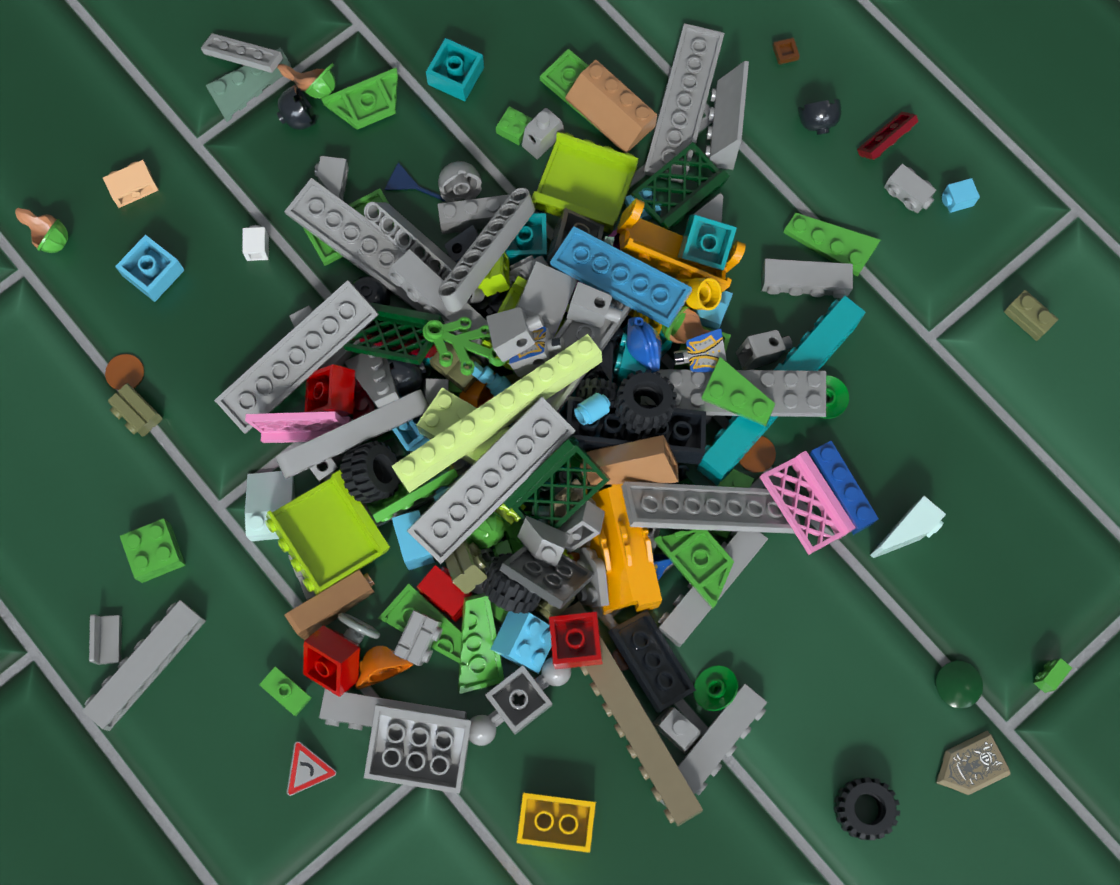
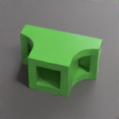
[259,667,312,716]

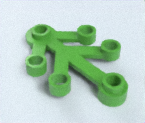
[423,317,506,375]

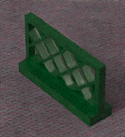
[631,142,729,230]
[343,302,445,365]
[503,436,610,529]

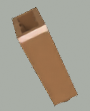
[580,435,678,485]
[285,570,374,640]

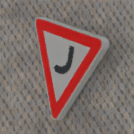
[286,742,336,796]

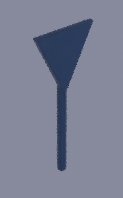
[384,163,448,203]

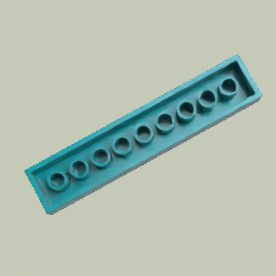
[697,296,866,486]

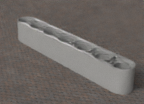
[438,188,535,312]
[364,202,485,304]
[275,390,429,479]

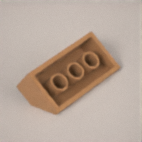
[565,60,657,153]

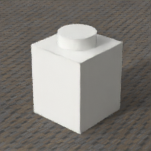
[243,225,269,261]

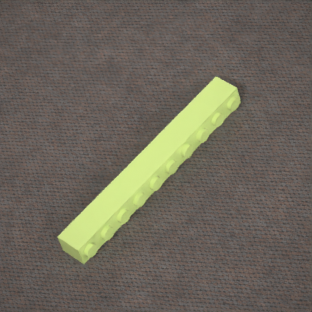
[392,334,602,493]

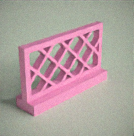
[245,412,352,443]
[760,451,856,555]

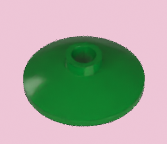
[820,375,849,419]
[693,666,738,711]

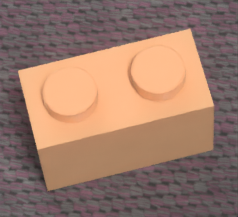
[103,160,158,208]

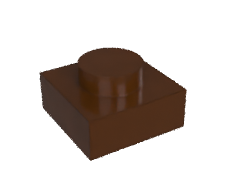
[773,38,800,65]

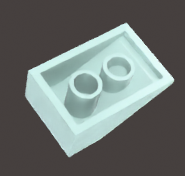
[245,471,295,541]
[870,496,946,558]

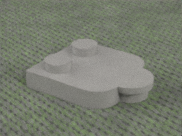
[576,547,609,606]

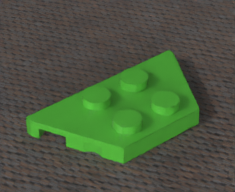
[321,68,398,130]
[654,529,734,609]

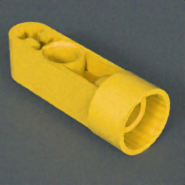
[675,278,722,310]

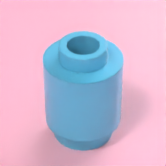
[574,393,610,425]

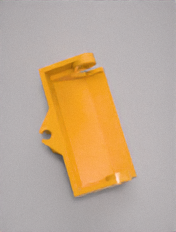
[616,198,746,292]
[590,484,662,615]

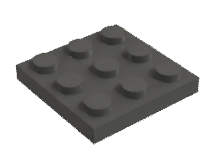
[499,546,594,609]

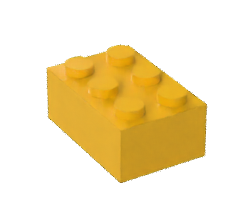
[517,793,596,853]

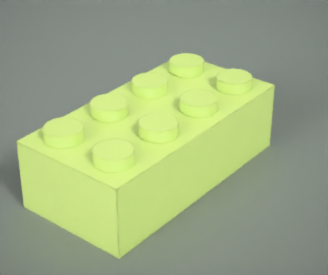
[416,388,509,465]

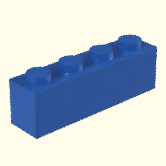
[809,441,879,535]

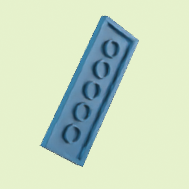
[550,226,692,328]

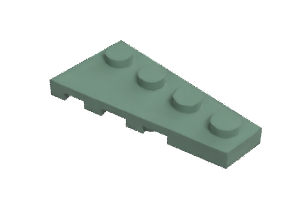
[206,48,292,122]

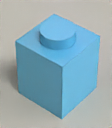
[942,178,980,213]

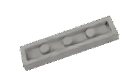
[201,33,283,73]

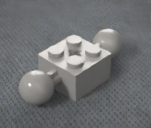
[469,657,571,746]

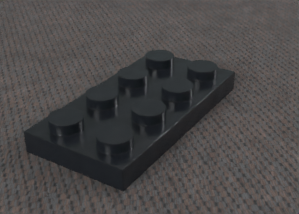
[608,610,696,714]

